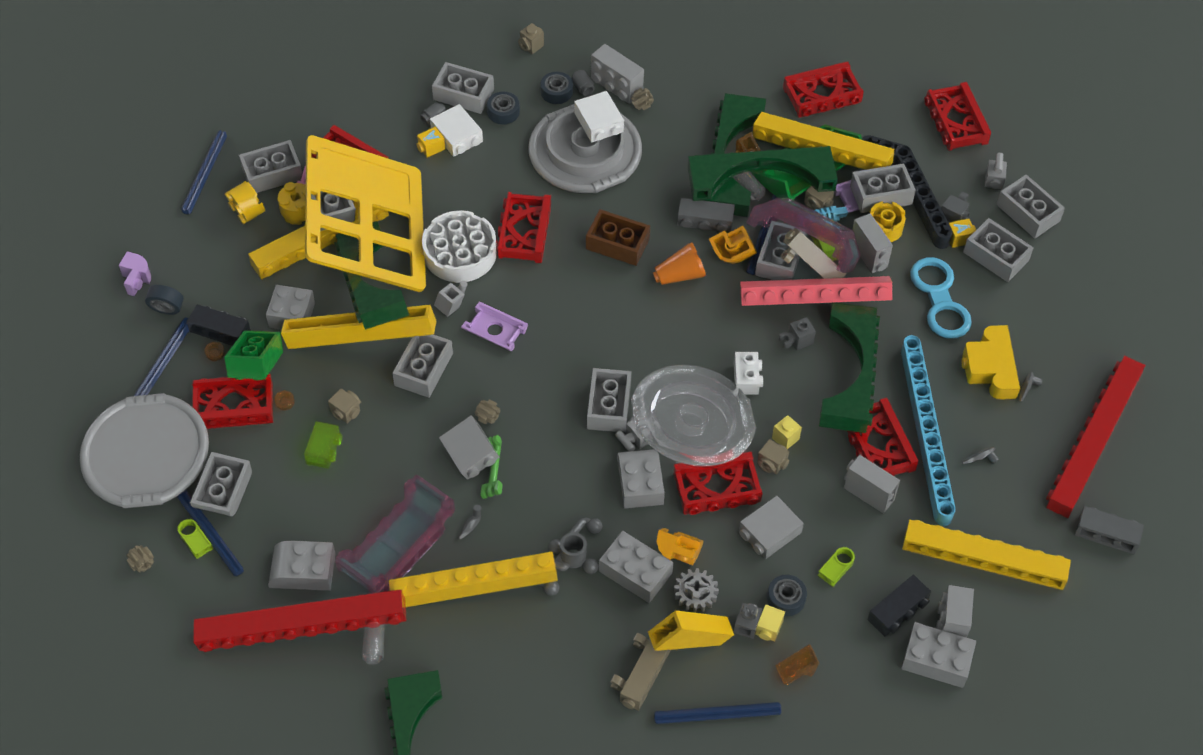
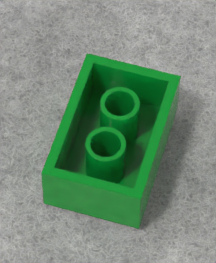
[224,331,283,380]

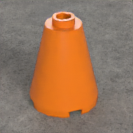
[653,242,706,285]

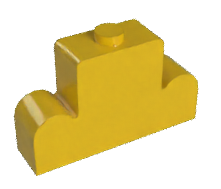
[962,325,1020,399]

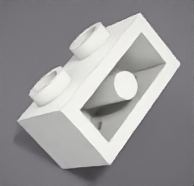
[734,352,763,395]

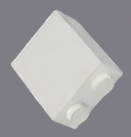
[574,91,624,143]
[430,104,483,157]

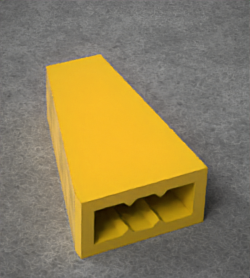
[648,610,734,651]

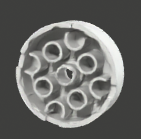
[422,211,497,283]

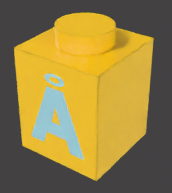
[416,127,445,158]
[949,219,976,248]

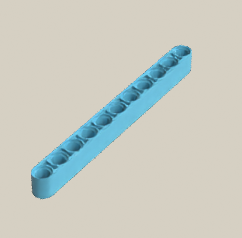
[901,335,955,526]

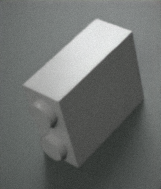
[850,213,893,273]
[439,415,500,480]
[844,455,900,514]
[739,496,804,559]

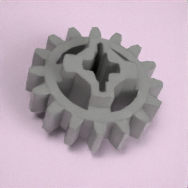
[674,568,719,613]

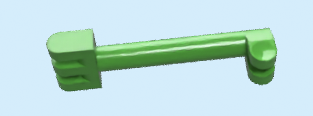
[481,435,503,499]

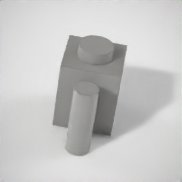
[985,153,1007,189]
[434,281,467,317]
[615,414,656,451]

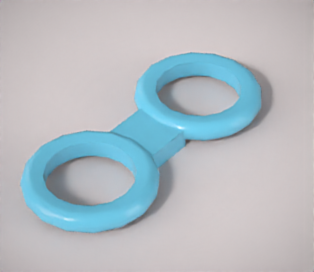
[910,257,972,338]

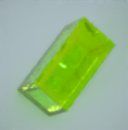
[304,421,342,469]

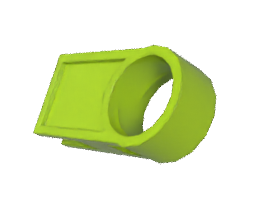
[178,519,213,559]
[817,547,855,587]

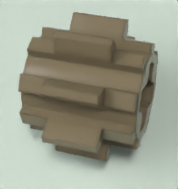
[631,88,654,111]
[475,399,500,424]
[126,545,154,572]

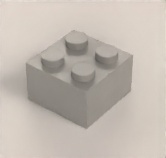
[311,191,356,231]
[266,285,315,330]
[936,585,974,638]

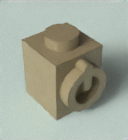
[518,23,544,54]
[804,186,834,211]
[328,389,361,424]
[757,439,790,475]

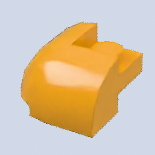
[709,225,757,264]
[657,528,704,565]

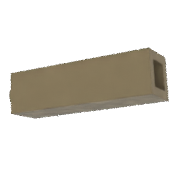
[780,227,847,279]
[610,633,671,711]

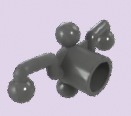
[539,517,603,596]

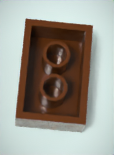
[586,209,651,266]

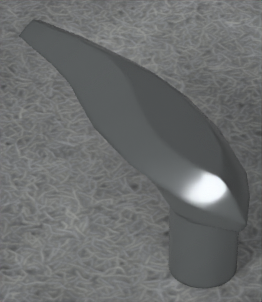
[1019,371,1043,402]
[962,447,999,464]
[458,505,481,539]

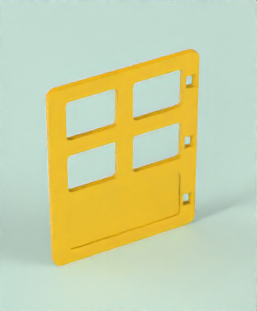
[305,135,426,292]

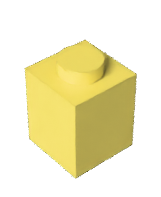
[772,415,802,449]
[756,604,785,642]

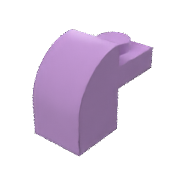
[119,251,151,296]

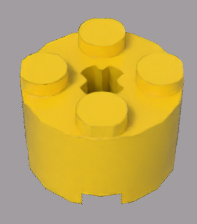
[225,181,265,224]
[278,182,306,225]
[870,201,906,242]

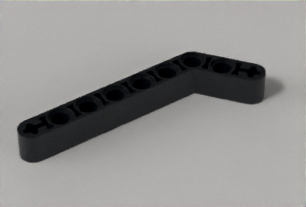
[862,135,952,249]

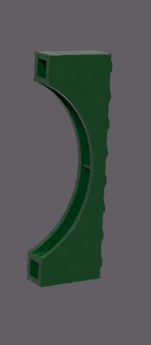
[703,93,766,217]
[688,146,838,201]
[334,221,409,330]
[819,302,880,433]
[384,670,443,755]

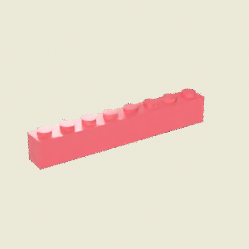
[740,276,892,306]

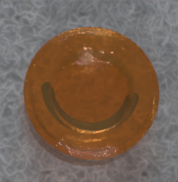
[205,342,225,361]
[274,391,295,410]

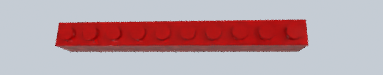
[1046,355,1146,518]
[194,589,407,652]

